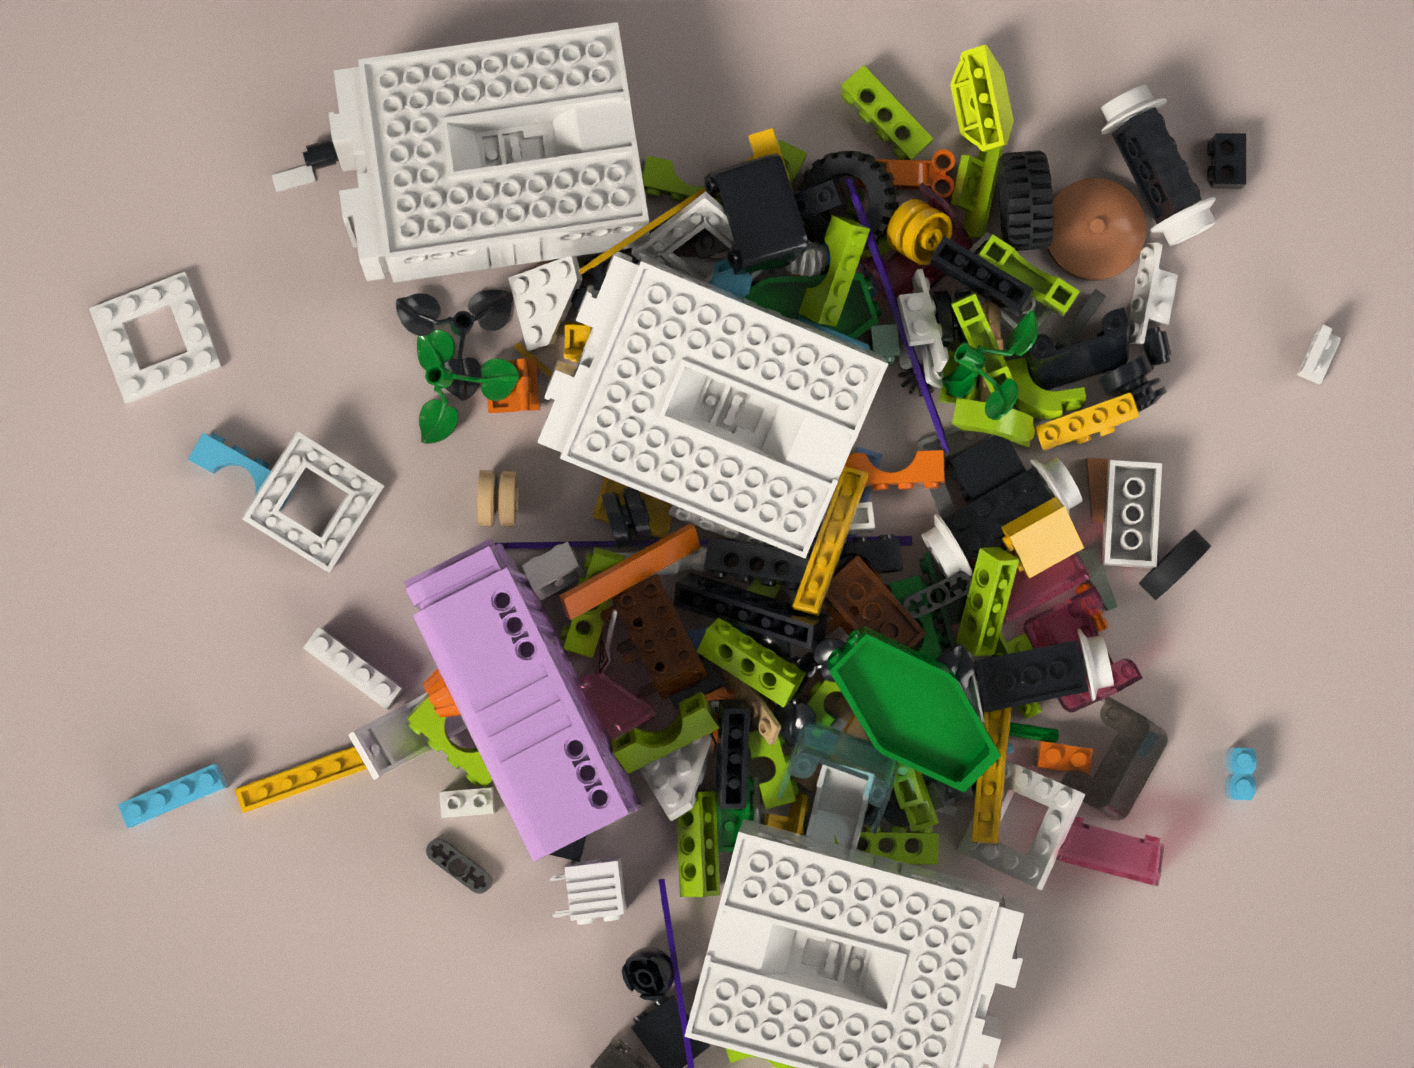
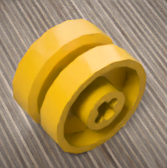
[886,199,952,265]

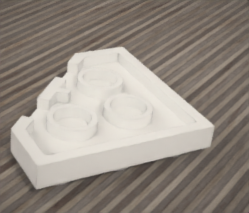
[508,256,583,351]
[639,735,715,821]

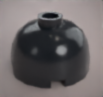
[622,947,674,1001]

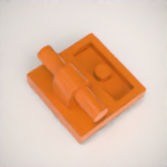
[487,358,540,414]

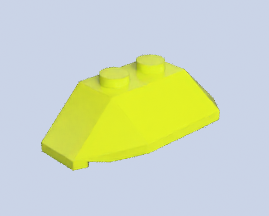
[950,45,1014,152]

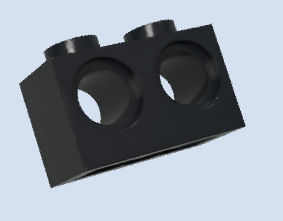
[1207,133,1246,189]

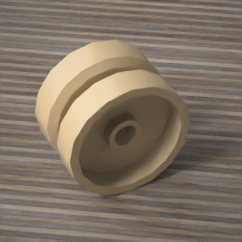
[477,470,519,527]

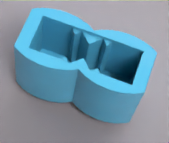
[1225,747,1257,801]

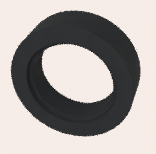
[1139,529,1211,600]

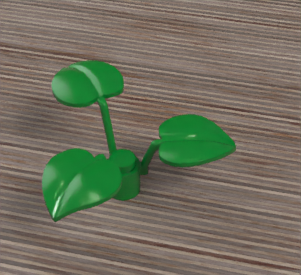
[942,310,1038,420]
[417,329,520,444]

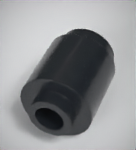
[302,139,339,171]
[1143,327,1172,366]

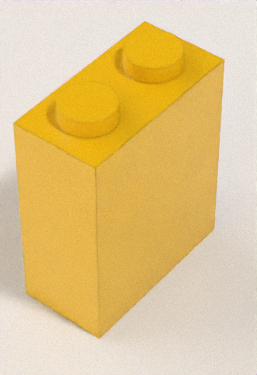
[1001,497,1084,578]

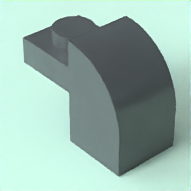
[926,780,977,810]

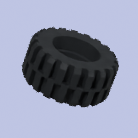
[998,150,1054,251]
[797,151,899,246]

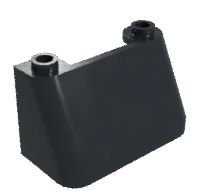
[704,153,808,275]
[1022,307,1130,390]

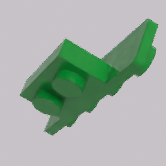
[716,774,754,852]

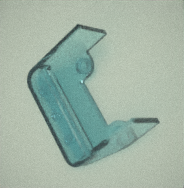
[777,721,899,834]

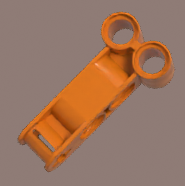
[854,149,955,202]

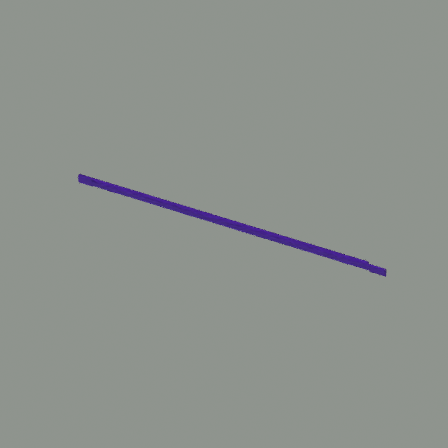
[495,536,912,549]

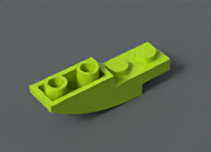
[886,756,939,832]

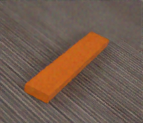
[559,524,701,620]

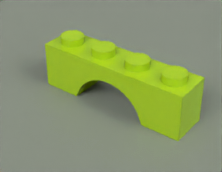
[642,155,723,206]
[799,215,870,326]
[978,234,1080,317]
[951,292,1014,393]
[610,692,719,774]
[407,694,492,788]

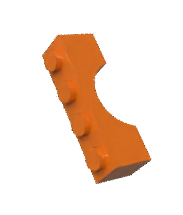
[844,450,945,491]

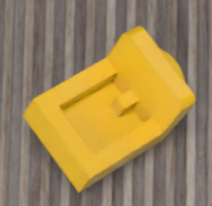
[564,321,591,363]

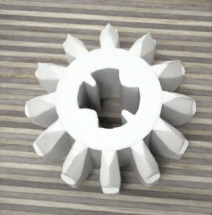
[785,240,828,277]

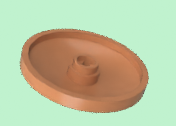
[1047,178,1147,281]

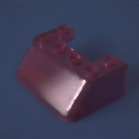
[1023,586,1143,712]

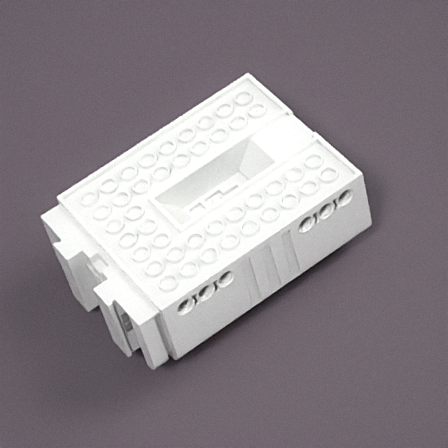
[328,22,650,283]
[537,252,888,558]
[684,819,1024,1068]

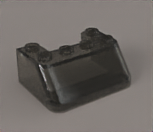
[1060,696,1168,820]

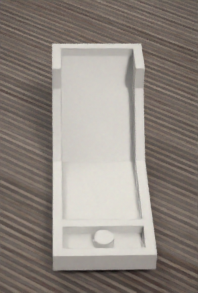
[348,693,467,780]
[806,761,874,849]

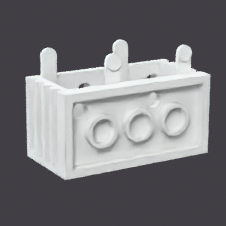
[549,856,627,925]

